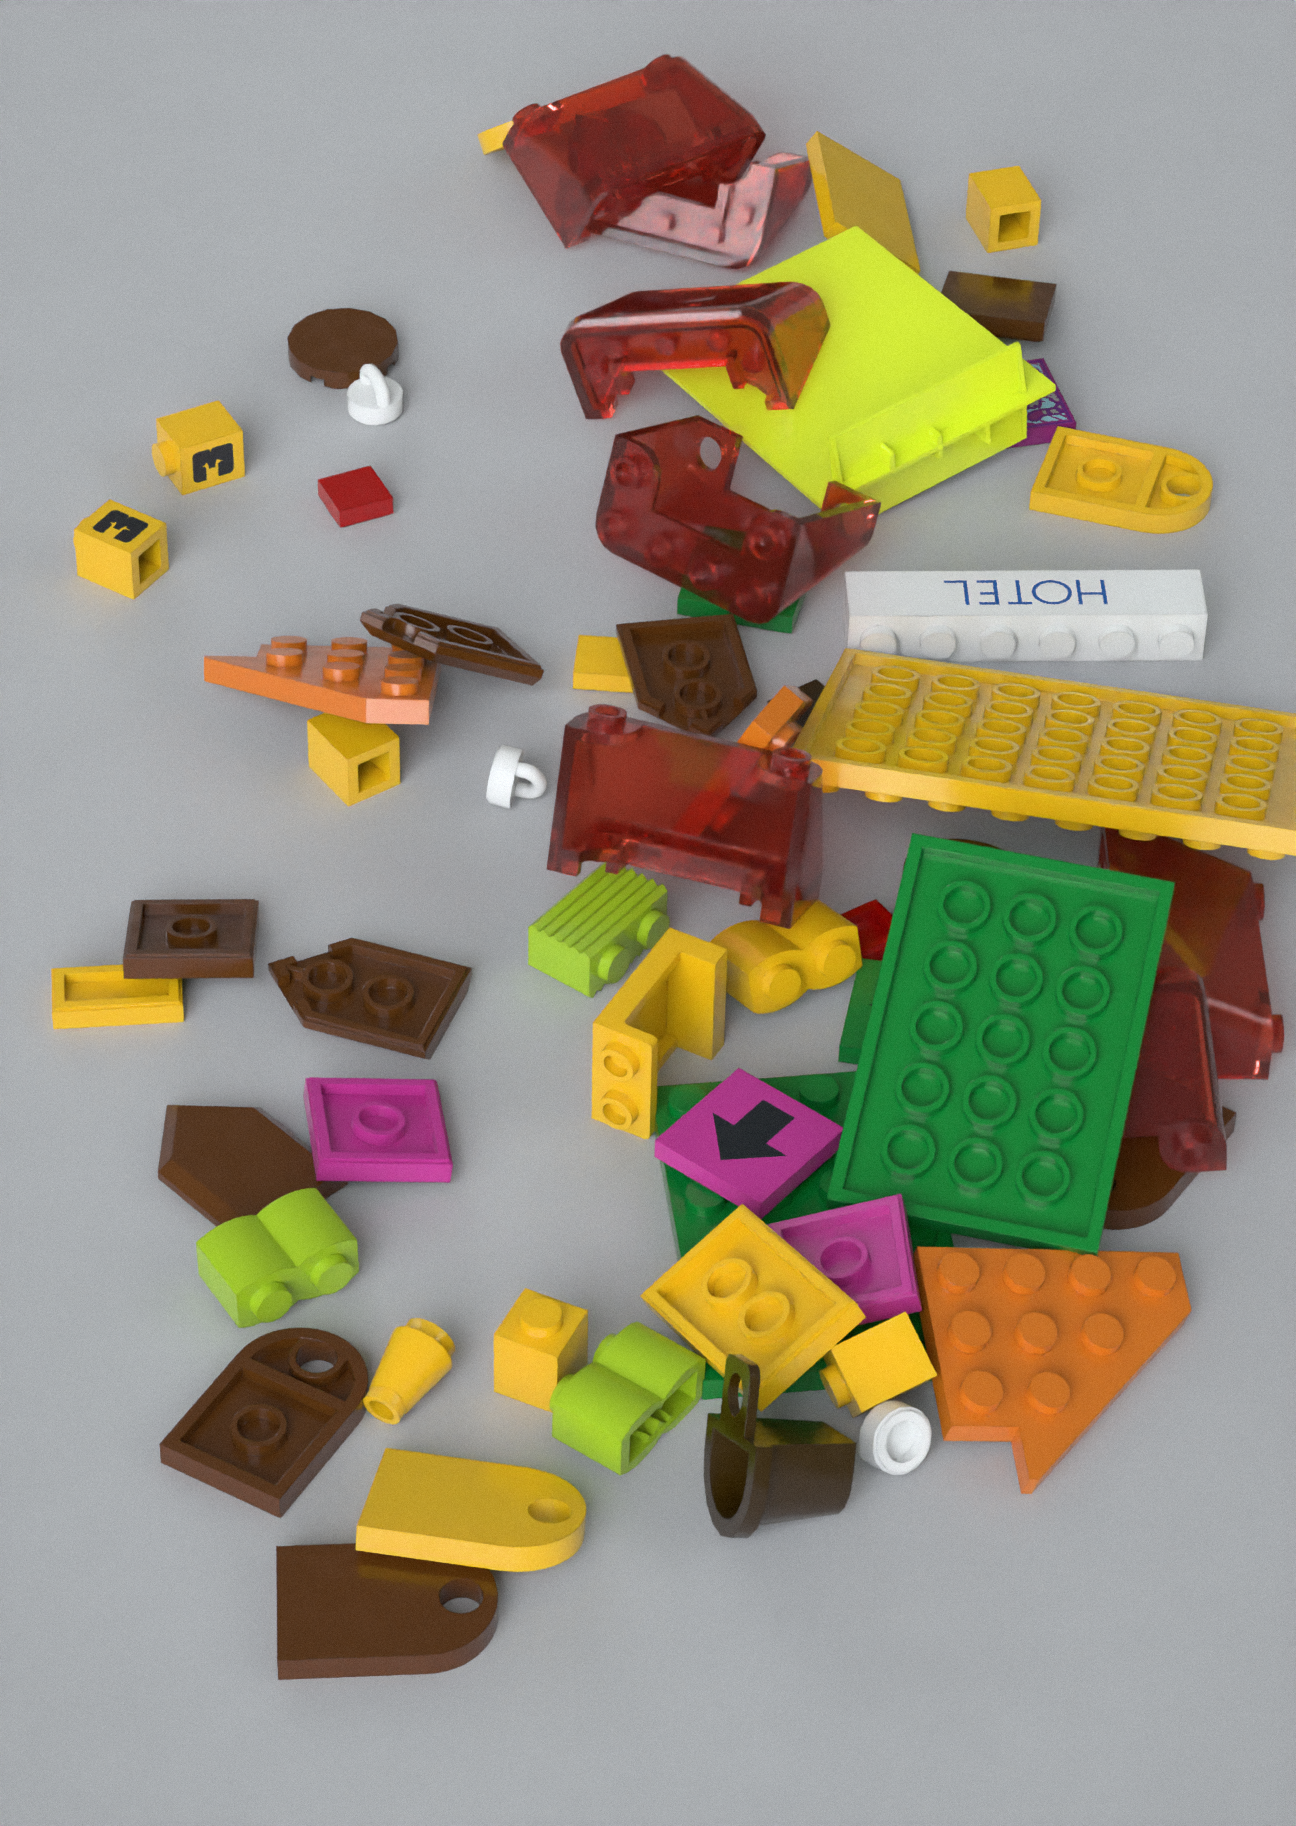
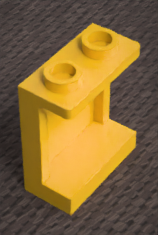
[591,927,728,1139]

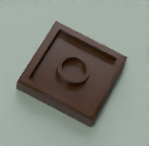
[941,271,1057,342]
[123,899,259,979]

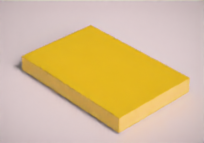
[806,131,921,274]
[640,1204,866,1412]

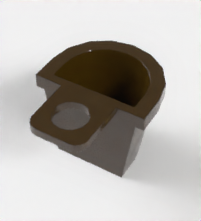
[703,1354,857,1538]

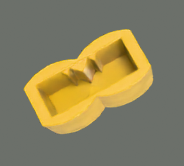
[710,896,863,1014]

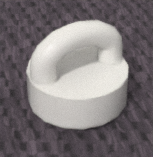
[347,364,404,426]
[486,744,547,809]
[857,1400,932,1475]

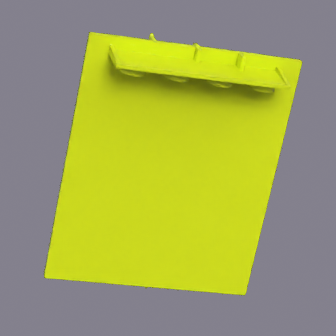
[629,226,1056,534]

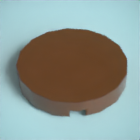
[287,308,398,389]

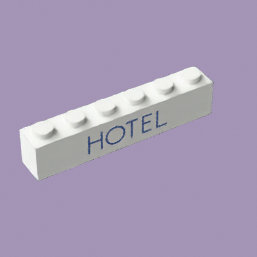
[842,569,1208,662]

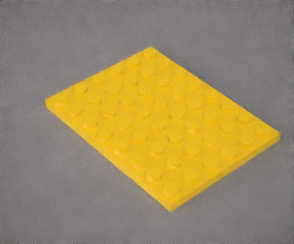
[786,648,1296,860]

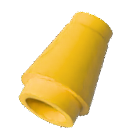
[363,1318,455,1425]

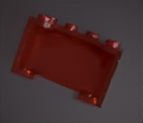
[595,415,881,624]

